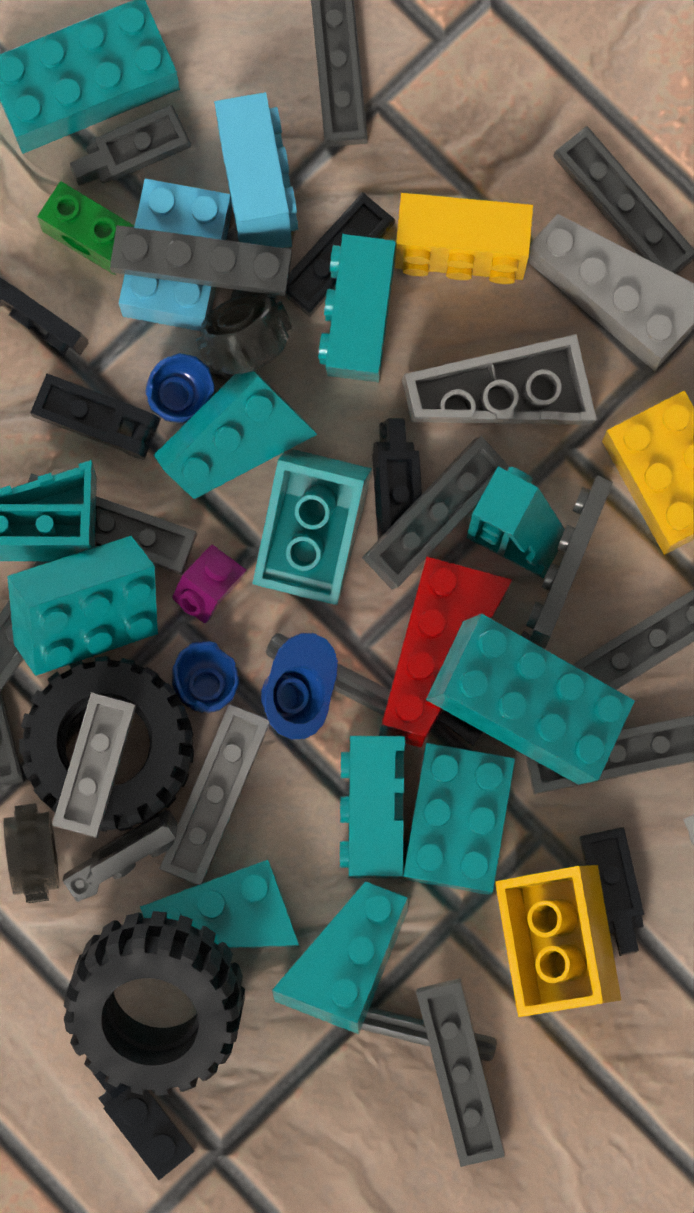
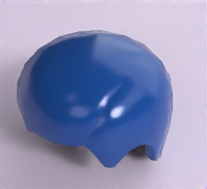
[145,353,215,424]
[172,641,240,713]

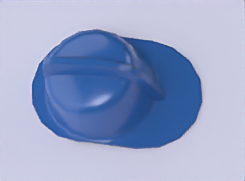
[261,633,338,739]

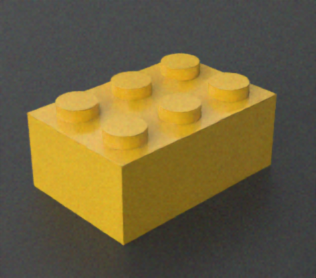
[395,193,533,284]
[602,390,694,555]
[495,865,622,1017]

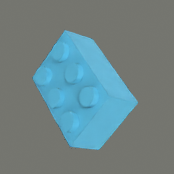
[214,92,299,248]
[119,178,233,332]

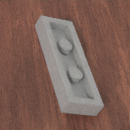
[52,692,136,838]

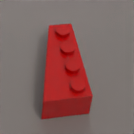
[378,557,512,748]

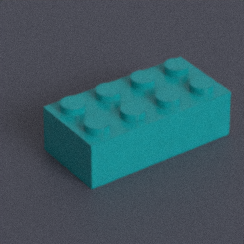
[0,0,180,154]
[426,614,635,785]

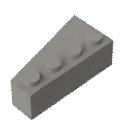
[528,214,694,372]
[402,334,597,425]

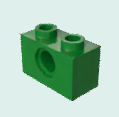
[37,181,134,275]

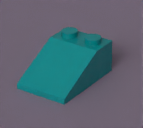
[252,449,372,605]

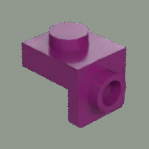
[172,544,246,623]

